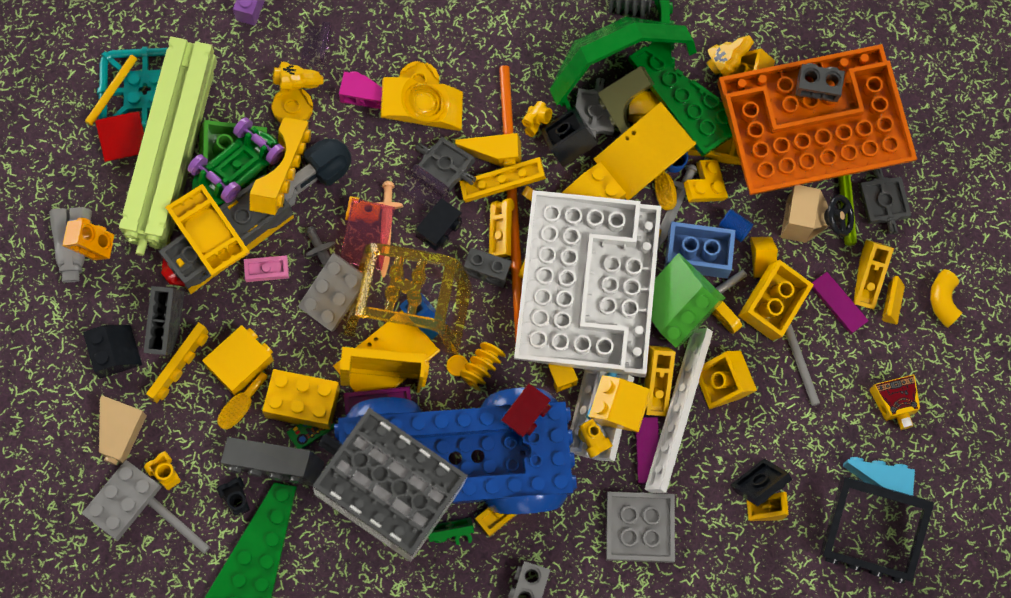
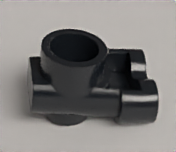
[216,477,250,517]

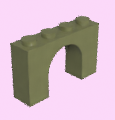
[598,66,655,137]

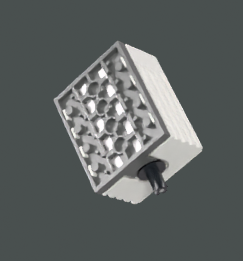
[313,408,468,562]

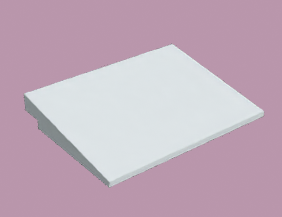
[514,190,661,378]

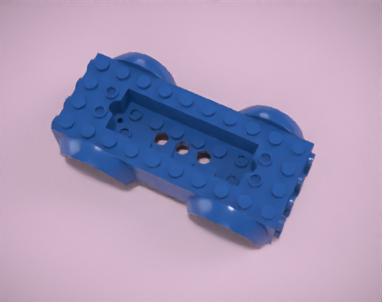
[334,388,577,514]

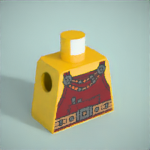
[869,375,920,430]

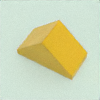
[750,237,778,278]
[747,492,789,521]

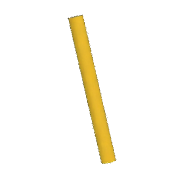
[85,55,137,126]

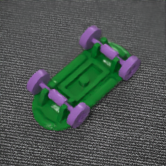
[187,117,285,205]

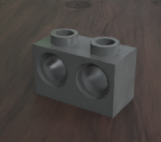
[795,63,845,102]
[464,248,512,288]

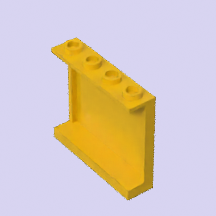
[340,347,429,393]

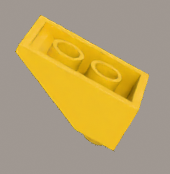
[562,162,626,200]

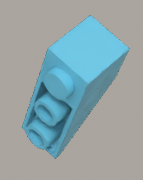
[843,457,915,496]

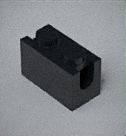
[415,198,462,251]

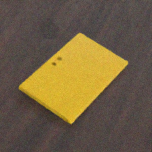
[594,102,696,200]
[333,310,440,392]

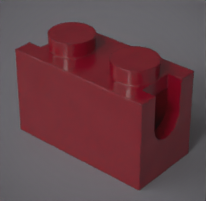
[501,383,551,437]

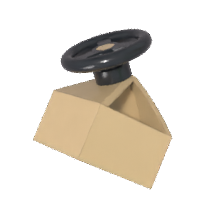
[781,185,854,243]

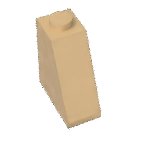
[99,396,147,465]

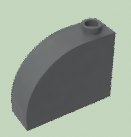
[143,286,184,355]

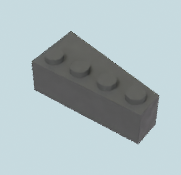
[220,437,324,486]

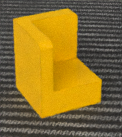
[548,364,578,393]

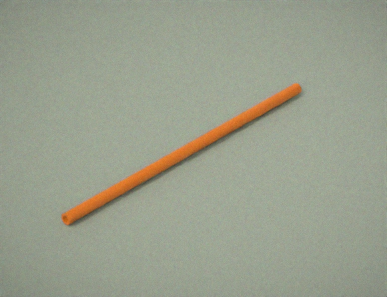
[499,66,523,342]

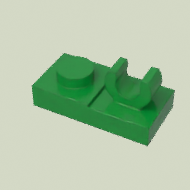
[429,517,474,545]

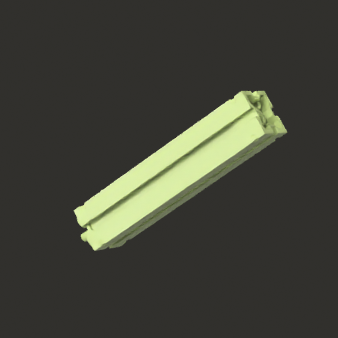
[119,36,217,256]

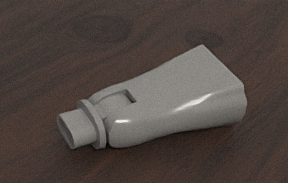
[49,207,92,283]

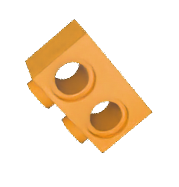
[62,218,114,260]

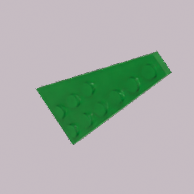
[628,46,733,157]
[205,483,297,598]

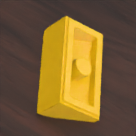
[882,276,905,324]

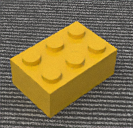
[738,259,814,341]
[262,369,340,430]

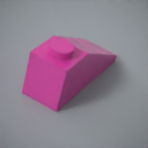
[339,71,382,109]

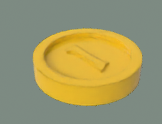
[447,355,468,377]

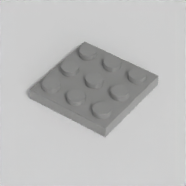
[606,492,675,563]

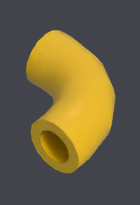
[930,269,962,328]

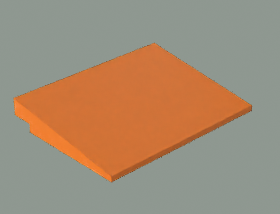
[717,44,917,195]

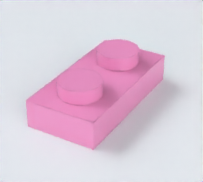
[244,255,289,282]

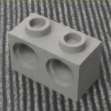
[508,561,550,598]

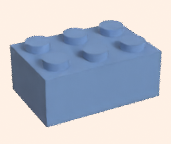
[664,222,735,279]

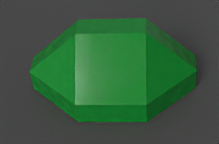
[549,17,697,111]

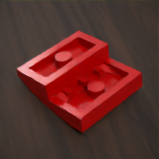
[95,111,144,162]

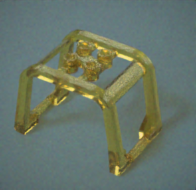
[343,243,472,355]

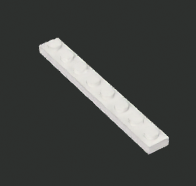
[645,328,713,493]

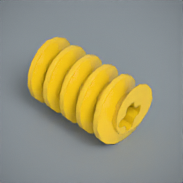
[460,342,506,391]

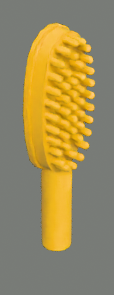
[654,171,677,210]
[217,371,268,429]

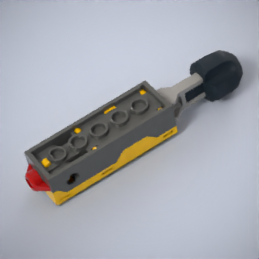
[159,139,351,294]

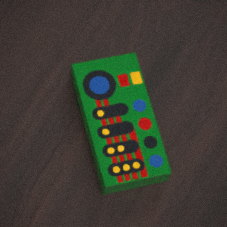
[286,421,334,449]

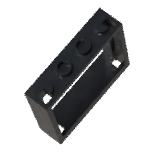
[820,475,934,584]

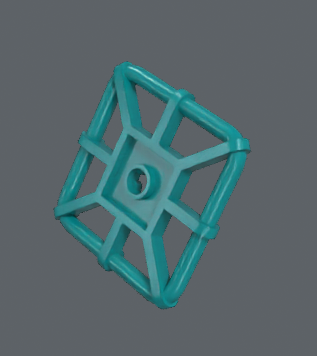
[97,46,168,132]

